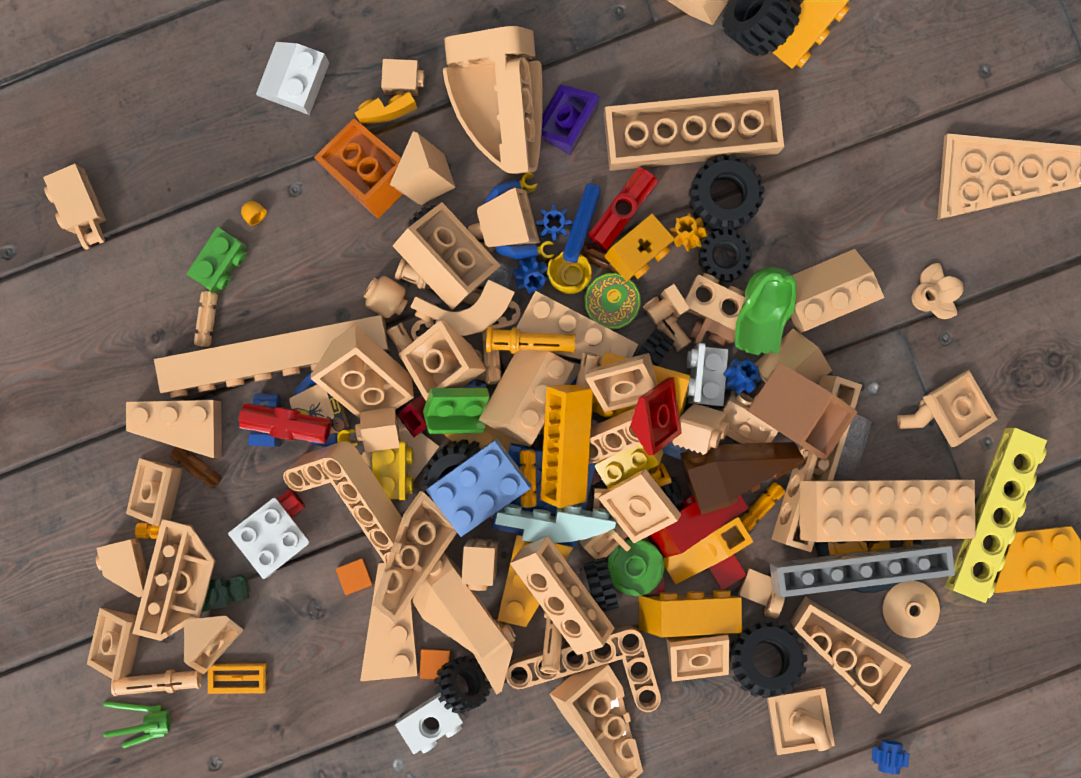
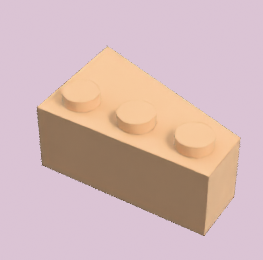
[126,400,222,458]

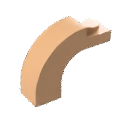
[411,280,515,336]

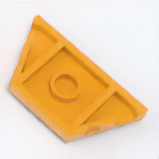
[994,526,1081,593]

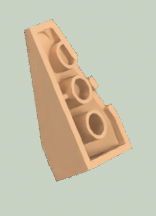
[372,491,457,623]

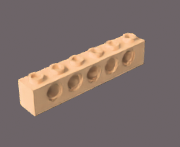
[771,375,862,552]

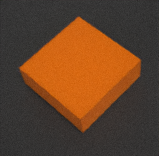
[335,558,373,596]
[420,648,450,679]

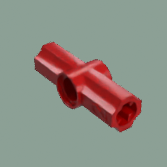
[587,167,659,250]
[238,403,331,444]

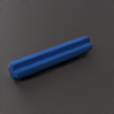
[563,183,601,263]

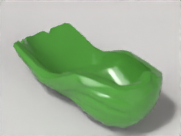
[735,266,797,355]

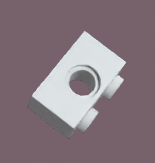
[395,692,465,754]

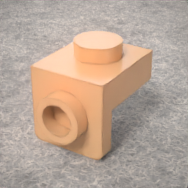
[579,523,631,560]

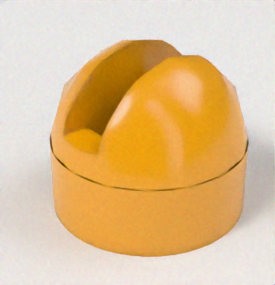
[241,201,267,226]

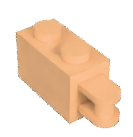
[43,164,106,250]

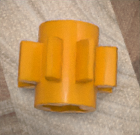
[670,213,707,252]

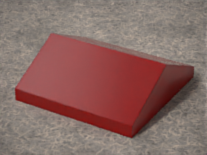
[630,377,682,456]

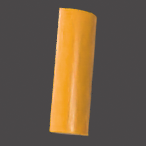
[540,385,593,508]

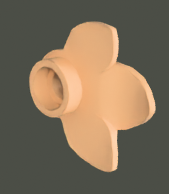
[912,263,964,319]

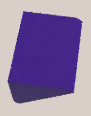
[541,84,600,155]

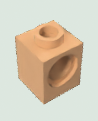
[381,59,424,96]

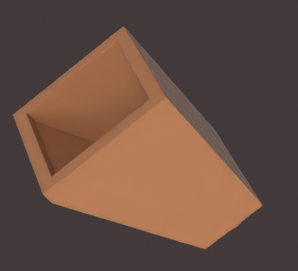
[748,362,858,461]

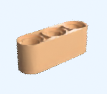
[589,407,641,463]

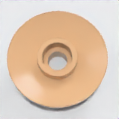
[882,581,940,638]

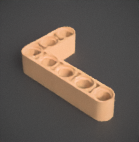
[283,441,402,564]
[506,626,661,712]

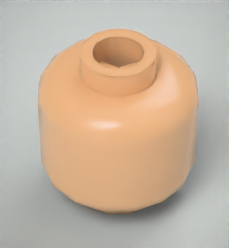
[363,276,408,318]

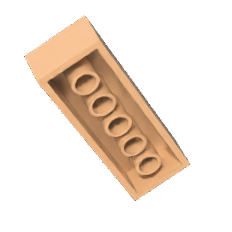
[604,90,784,171]
[800,479,976,542]

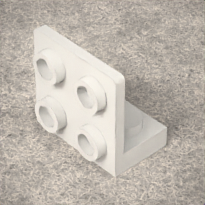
[686,343,728,406]
[228,498,310,579]

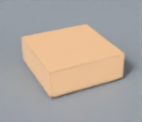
[738,568,772,606]

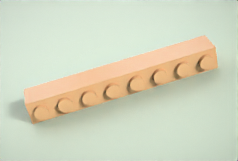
[154,315,391,398]

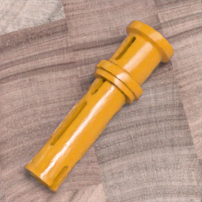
[486,326,576,354]

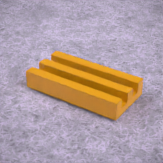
[208,663,267,694]

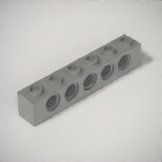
[770,542,955,597]

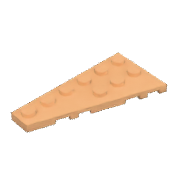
[937,134,1081,220]

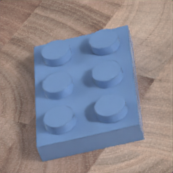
[426,438,532,537]

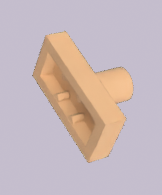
[647,284,690,324]

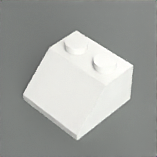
[256,42,329,115]

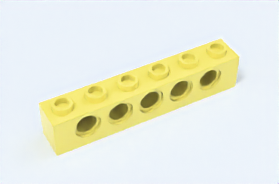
[945,428,1047,603]

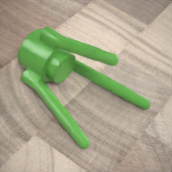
[103,701,171,748]

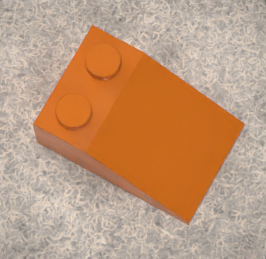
[314,118,403,219]

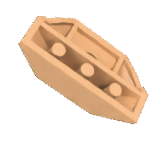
[132,519,216,641]

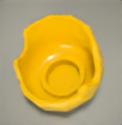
[547,251,592,295]

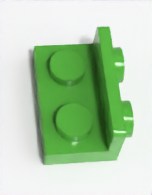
[186,227,248,294]
[423,388,490,434]

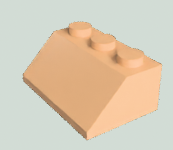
[393,202,501,310]
[791,249,884,333]
[311,325,414,419]
[479,349,574,448]

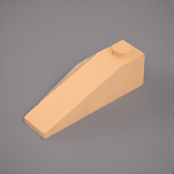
[411,552,508,661]
[550,664,643,778]

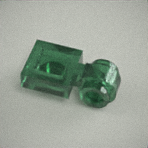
[202,575,251,612]

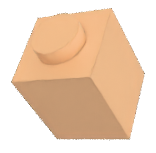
[355,407,399,452]

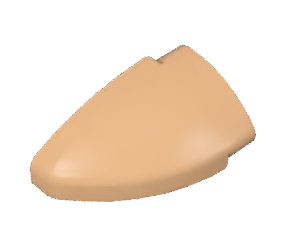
[443,26,543,174]

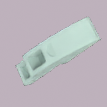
[495,504,616,543]

